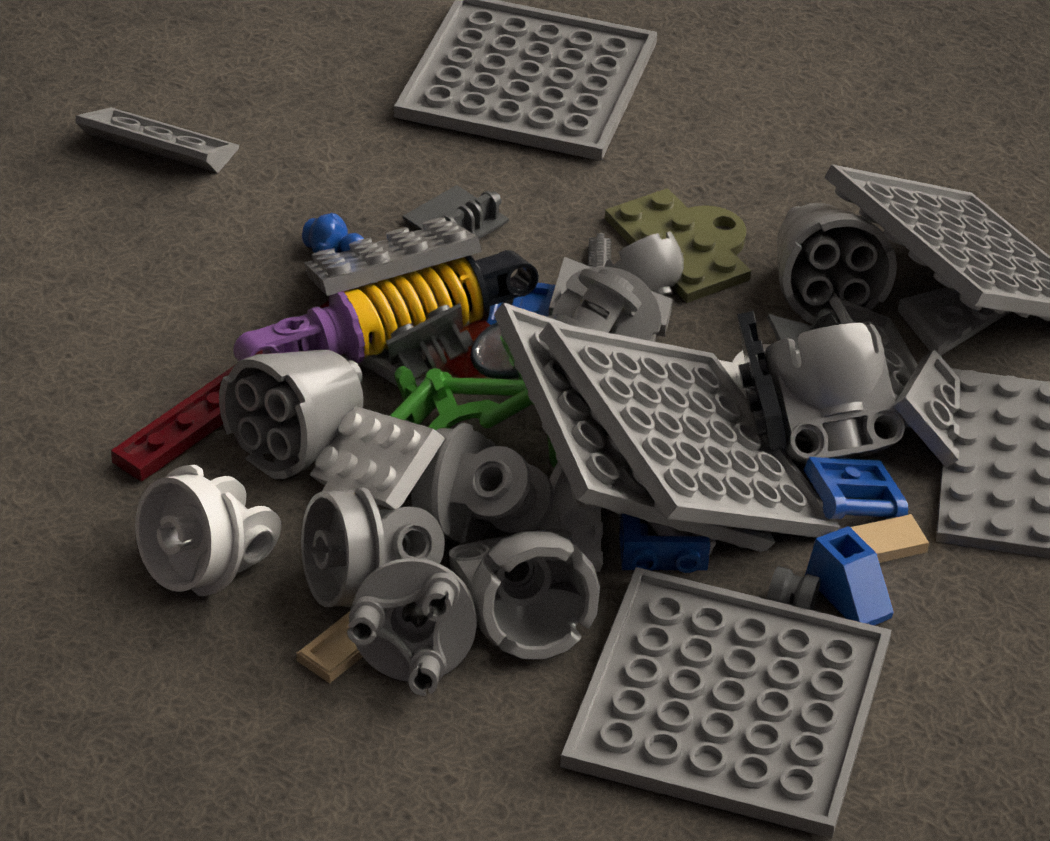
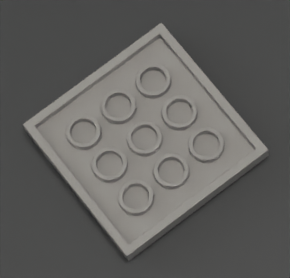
[304,217,482,296]

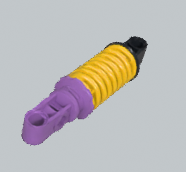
[233,250,539,363]

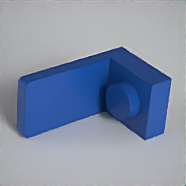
[619,513,711,573]

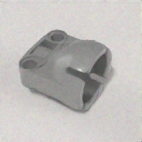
[765,323,905,466]
[449,528,600,659]

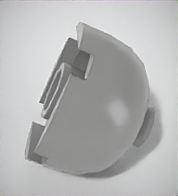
[604,232,684,297]

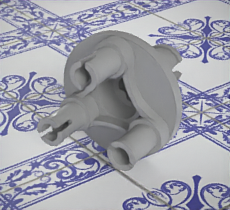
[347,558,477,696]

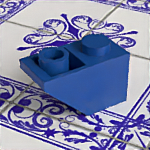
[805,526,894,625]

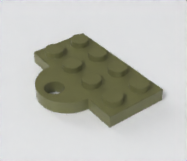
[605,188,751,303]

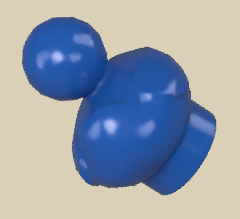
[302,213,364,253]

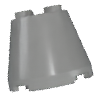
[777,203,897,324]
[219,350,363,479]

